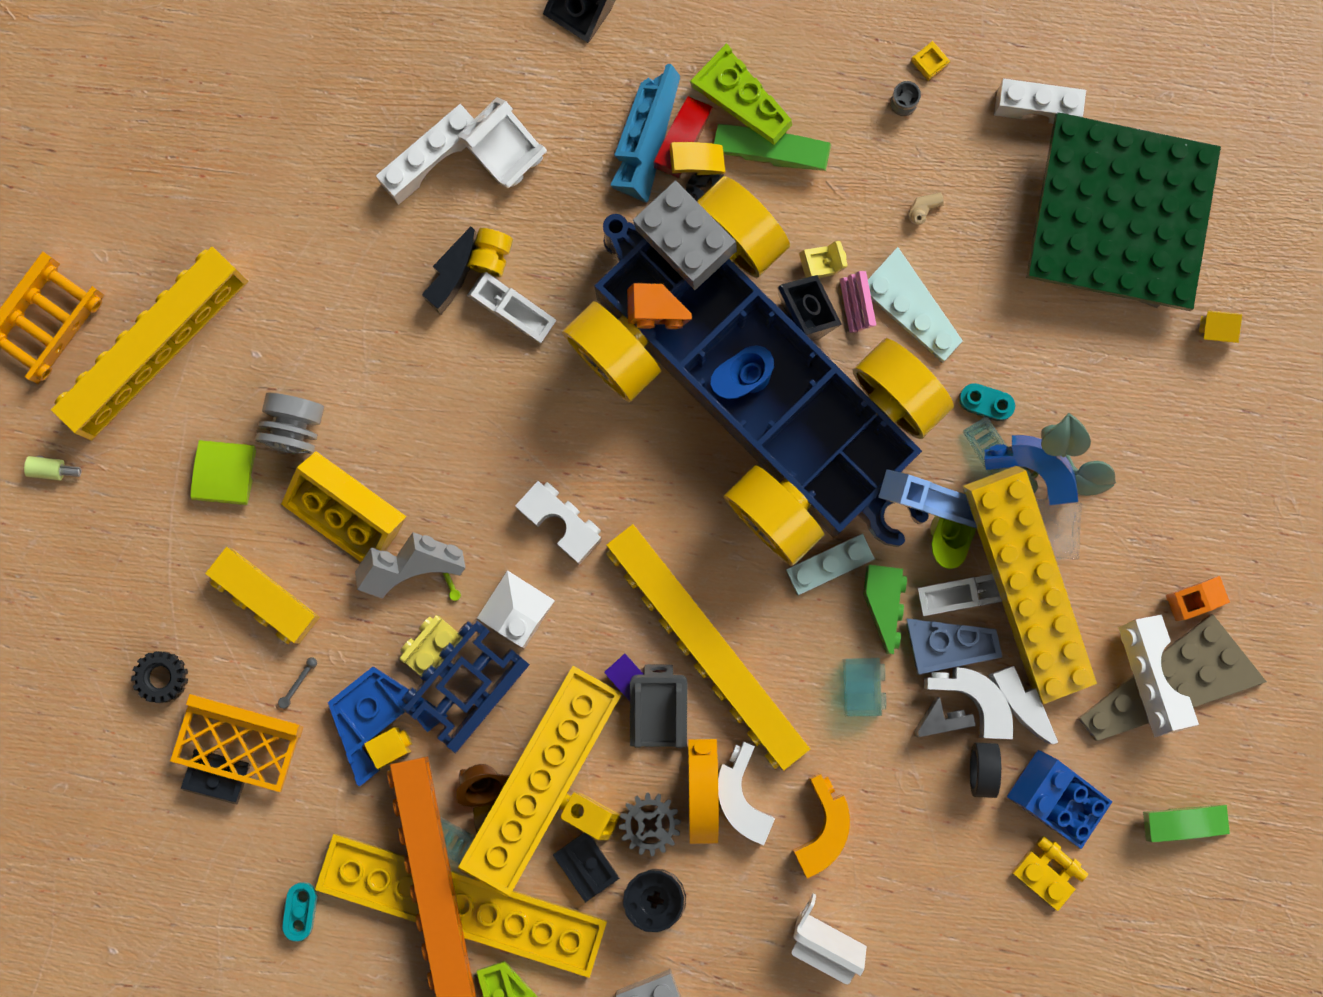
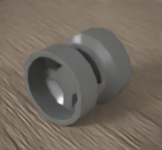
[890,81,921,116]

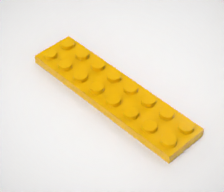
[458,666,622,897]

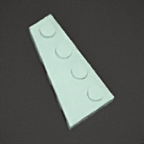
[868,247,963,363]

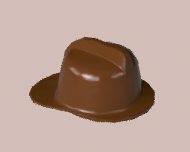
[455,764,510,807]

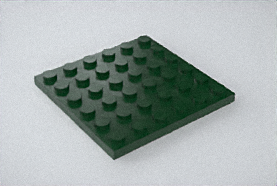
[1026,112,1221,311]

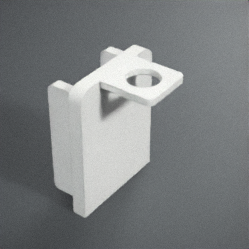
[792,893,867,984]

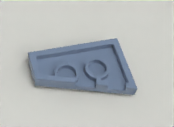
[905,618,1002,675]

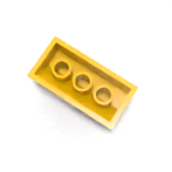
[281,451,407,562]

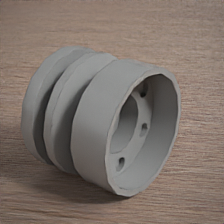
[255,392,324,454]

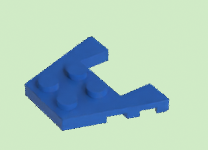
[328,666,448,787]

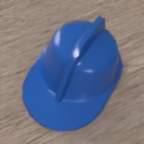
[711,345,774,399]

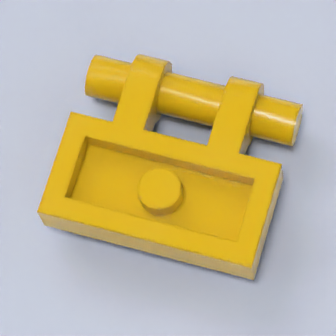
[1011,836,1088,911]

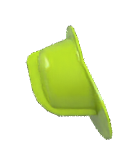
[930,516,976,569]

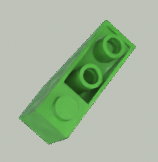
[863,565,907,655]

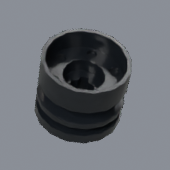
[623,869,686,932]

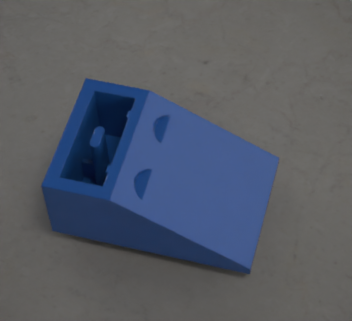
[1007,750,1113,849]

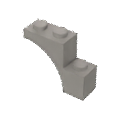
[355,532,466,599]

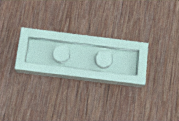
[786,534,875,595]

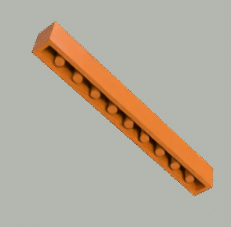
[387,756,476,997]

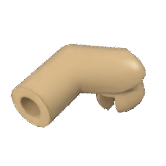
[909,192,944,225]

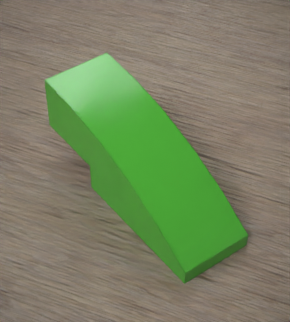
[1143,805,1230,842]

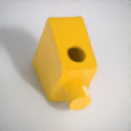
[558,792,621,840]

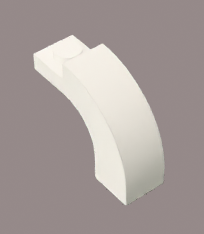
[924,667,1013,739]
[718,742,775,845]

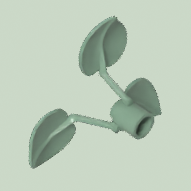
[1020,413,1116,496]

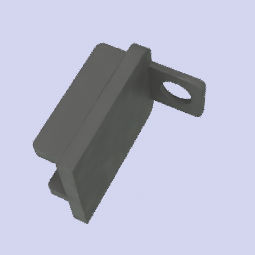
[630,664,687,748]

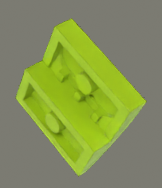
[191,440,256,505]

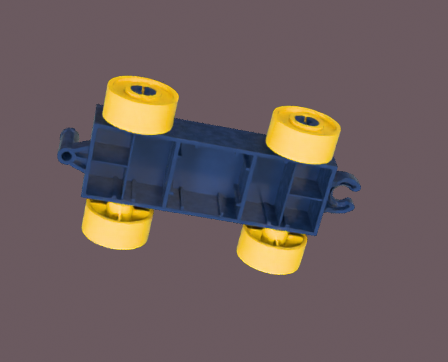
[562,176,954,566]

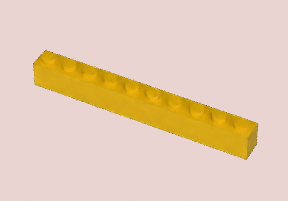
[606,524,811,771]

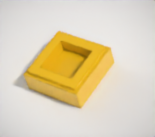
[911,41,950,81]

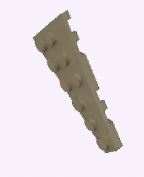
[1078,614,1267,741]

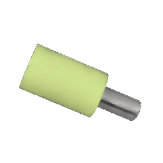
[24,456,82,481]

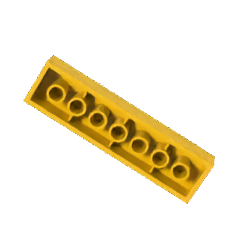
[51,246,249,441]
[963,466,1097,704]

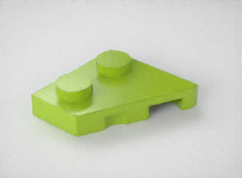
[476,961,538,997]

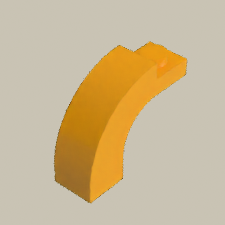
[688,739,719,844]
[793,773,850,879]

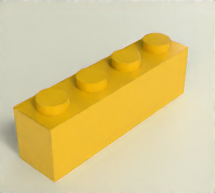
[205,547,320,645]

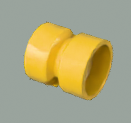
[468,228,513,277]

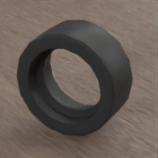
[970,743,1002,798]

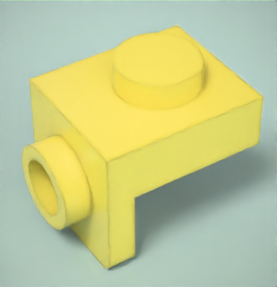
[799,241,847,278]

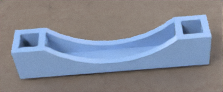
[878,470,977,529]

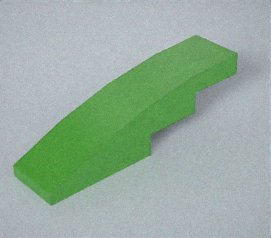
[714,124,831,171]

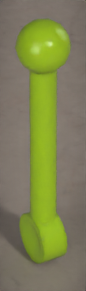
[442,572,461,601]

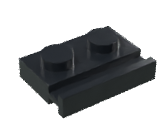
[181,749,251,805]
[553,832,620,903]

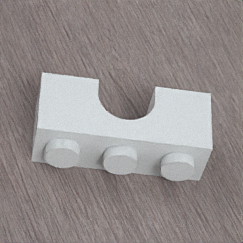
[994,78,1086,124]
[515,481,602,565]

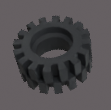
[131,651,188,703]

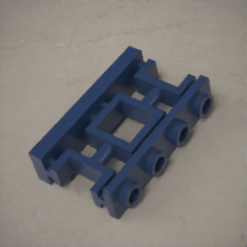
[401,619,530,754]

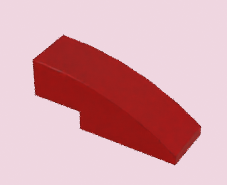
[654,96,713,179]

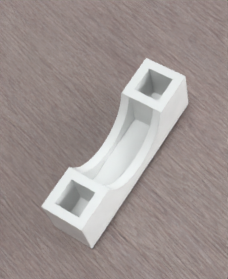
[376,104,474,205]
[1118,615,1199,737]

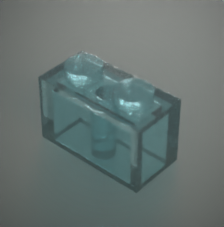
[843,658,886,716]

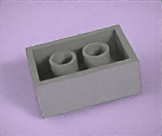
[633,180,737,290]

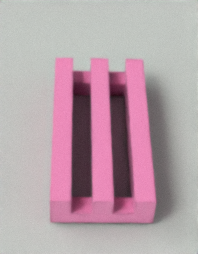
[840,271,876,333]

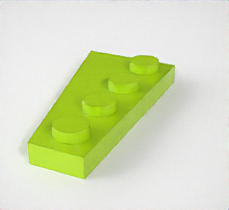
[690,43,792,145]

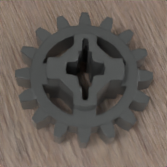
[619,792,681,856]

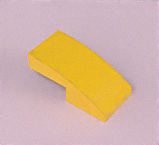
[670,142,725,175]

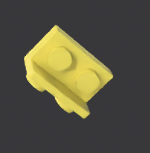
[399,615,460,676]

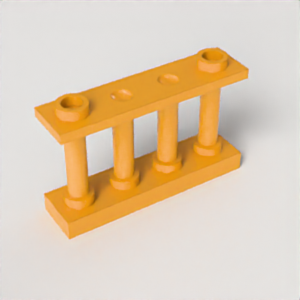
[0,251,104,384]

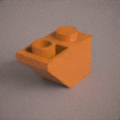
[627,283,692,329]
[1166,576,1230,621]

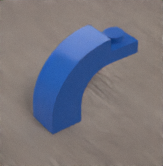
[984,435,1078,506]

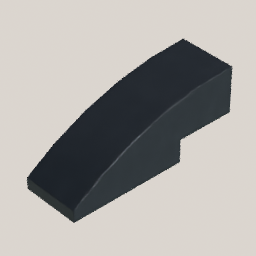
[422,226,477,315]

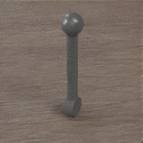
[278,657,317,708]

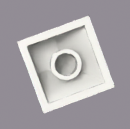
[477,571,555,648]

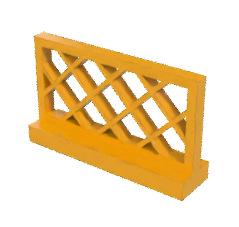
[170,694,304,793]

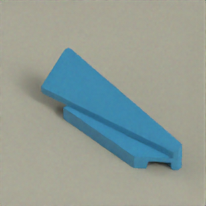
[610,64,680,202]

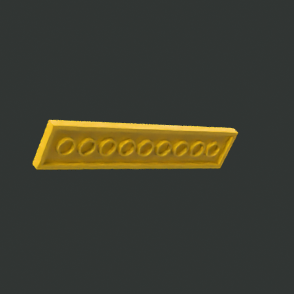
[315,834,607,978]

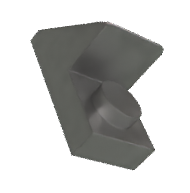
[914,697,975,737]

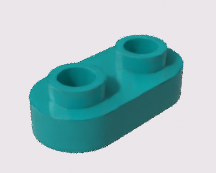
[959,383,1016,421]
[282,882,318,941]

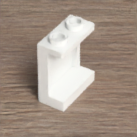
[457,97,547,188]

